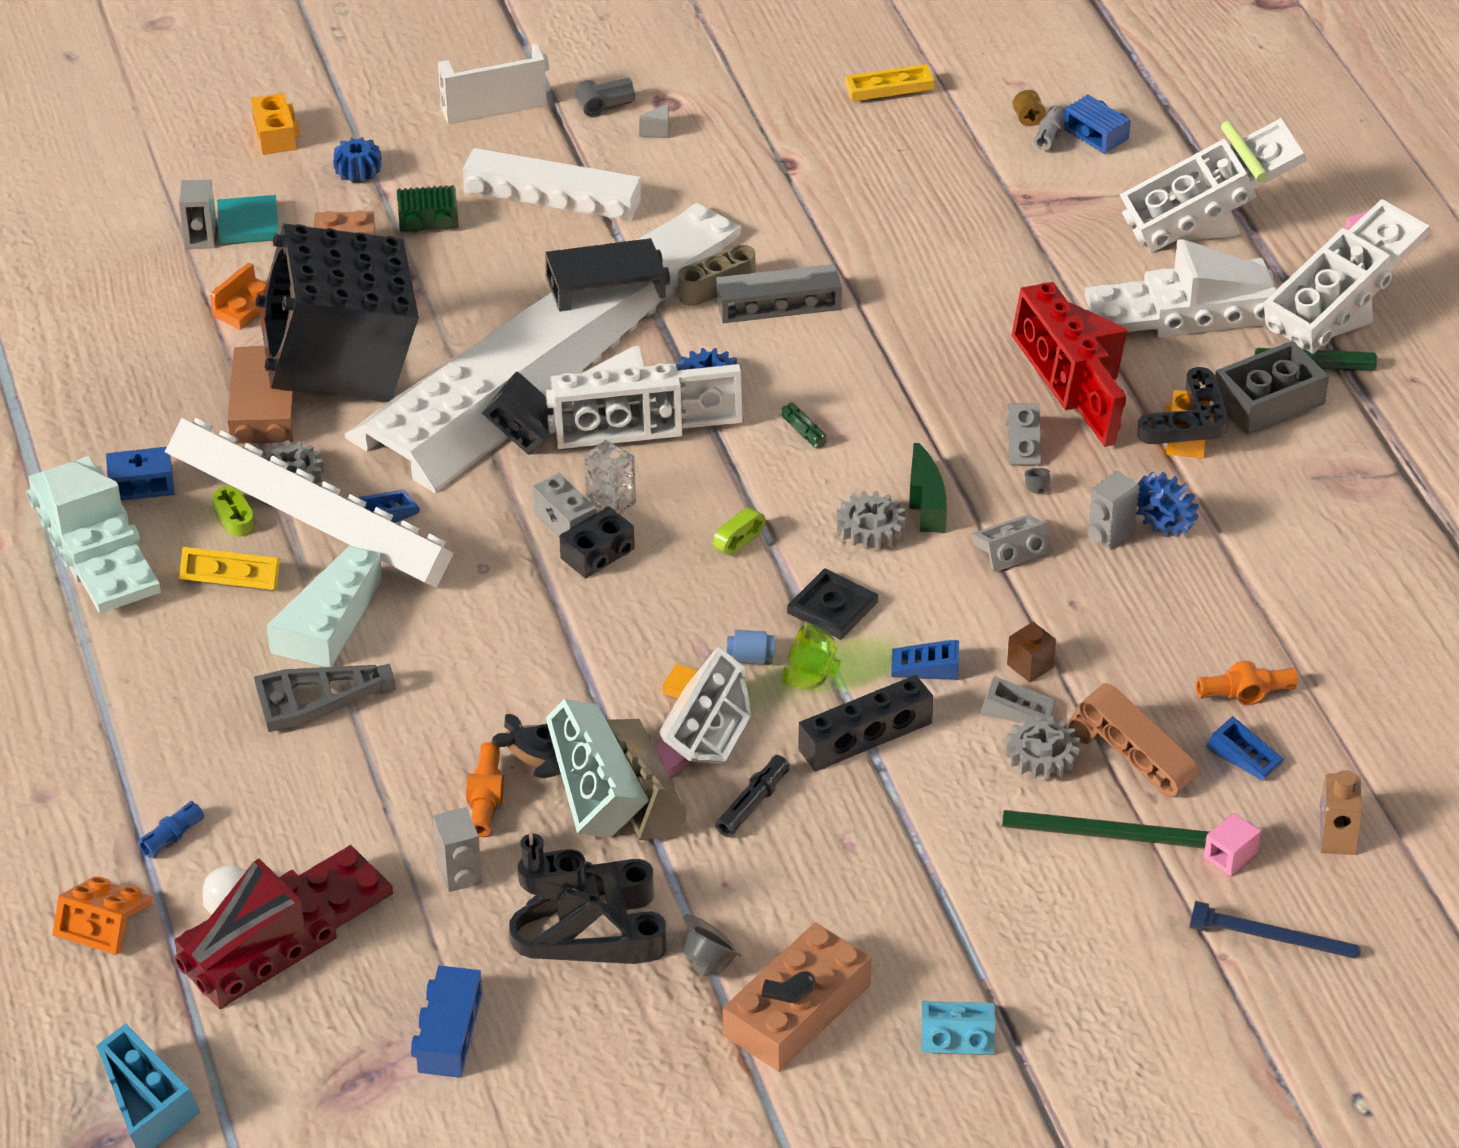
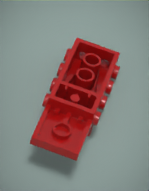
[1011,282,1127,447]

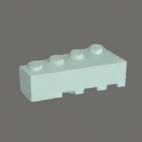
[266,546,382,667]
[546,699,649,838]

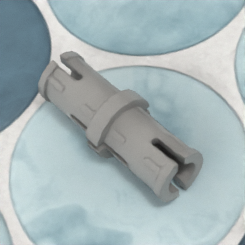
[1033,105,1065,150]

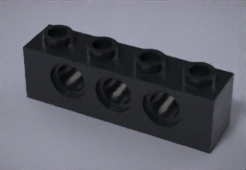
[798,675,933,772]

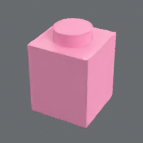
[1204,813,1261,876]

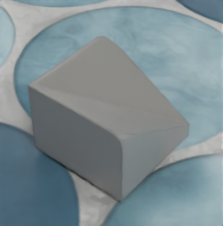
[639,104,669,137]

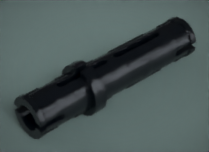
[715,755,790,837]

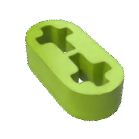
[213,486,255,537]
[712,507,766,556]

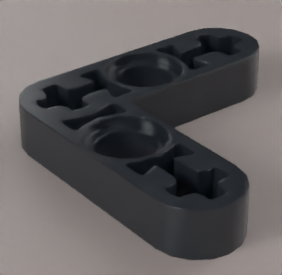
[1137,367,1228,444]

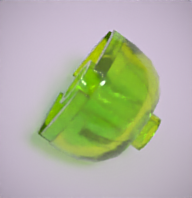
[781,621,841,690]

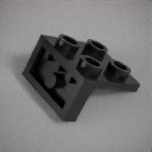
[482,371,553,454]

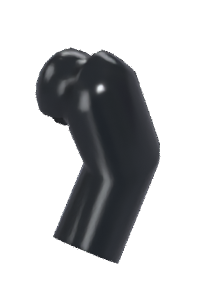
[762,971,816,1003]

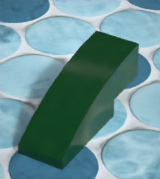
[909,443,947,533]

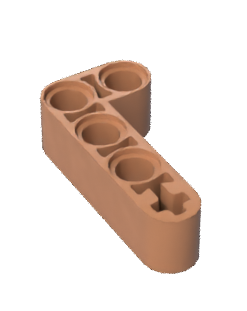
[1068,683,1199,797]

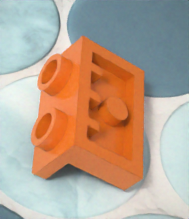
[210,263,266,330]

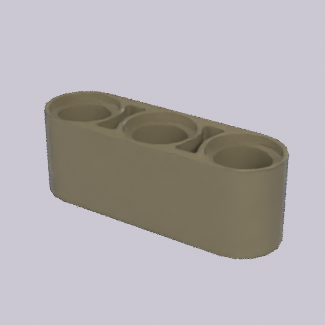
[678,245,756,306]

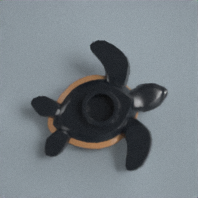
[491,714,561,779]

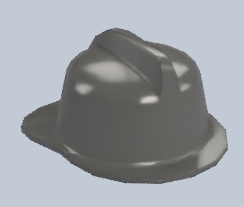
[683,914,742,977]

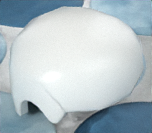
[202,865,246,914]

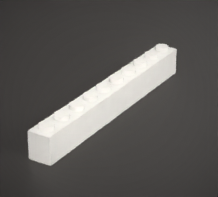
[165,418,454,588]

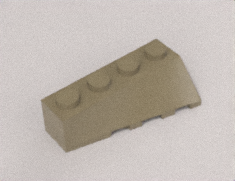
[606,719,687,840]

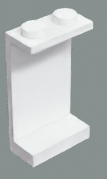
[438,43,550,124]

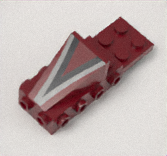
[174,845,393,1009]

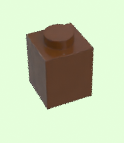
[1007,621,1056,682]

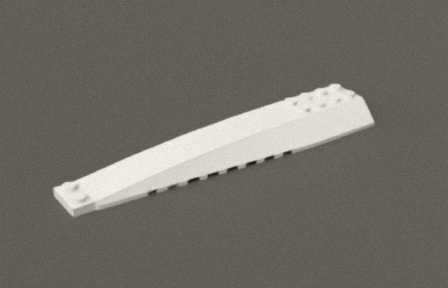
[345,202,741,493]

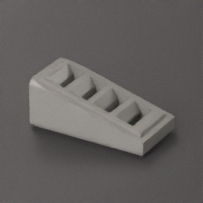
[980,676,1056,722]

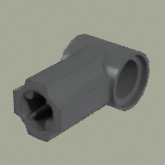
[574,78,635,118]

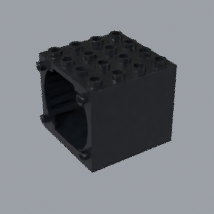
[255,223,419,402]

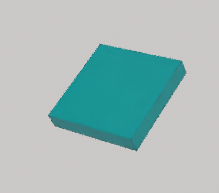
[217,195,279,244]

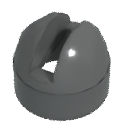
[1024,468,1050,494]

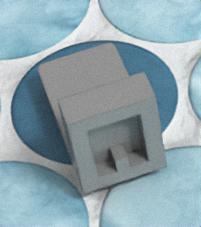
[1006,403,1041,466]

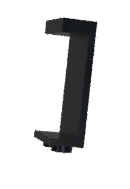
[545,238,670,312]

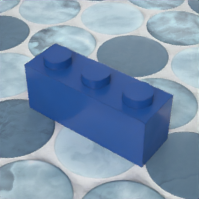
[411,965,483,1078]

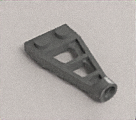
[254,664,396,732]

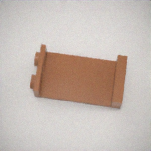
[228,346,293,444]

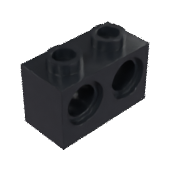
[559,506,635,579]

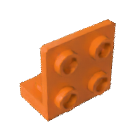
[52,877,153,955]

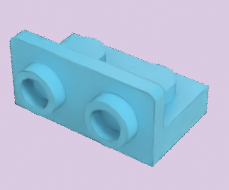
[921,1001,995,1054]

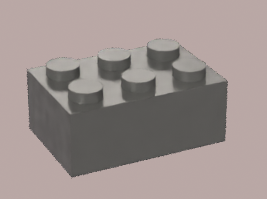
[1215,340,1329,434]

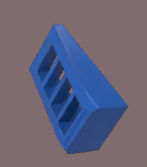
[357,489,420,523]
[891,640,959,680]
[1206,716,1284,781]

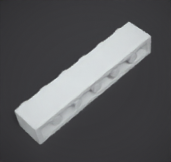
[462,148,641,221]

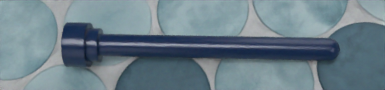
[1189,900,1361,958]

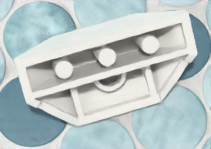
[659,647,751,764]

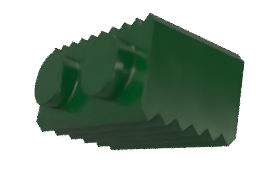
[397,185,459,231]

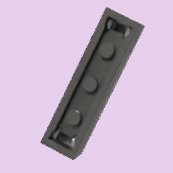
[716,264,842,323]

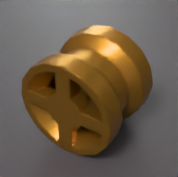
[1012,90,1046,126]

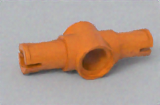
[1195,661,1298,705]
[466,742,504,837]

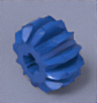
[333,137,382,183]

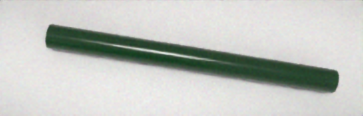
[1002,810,1211,848]

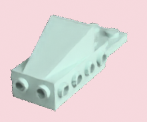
[26,456,161,614]

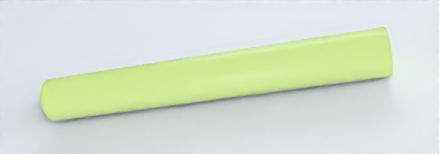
[1221,121,1268,183]

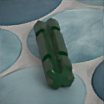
[781,402,827,448]

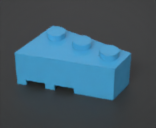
[96,1023,200,1148]

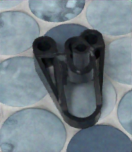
[509,834,666,964]

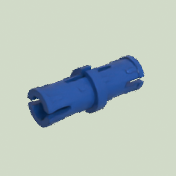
[137,801,204,858]

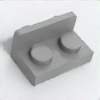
[972,514,1051,572]

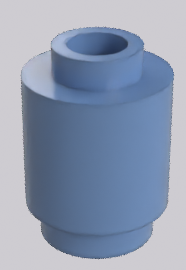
[726,629,775,664]

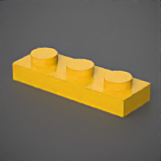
[845,64,935,101]
[179,547,280,590]

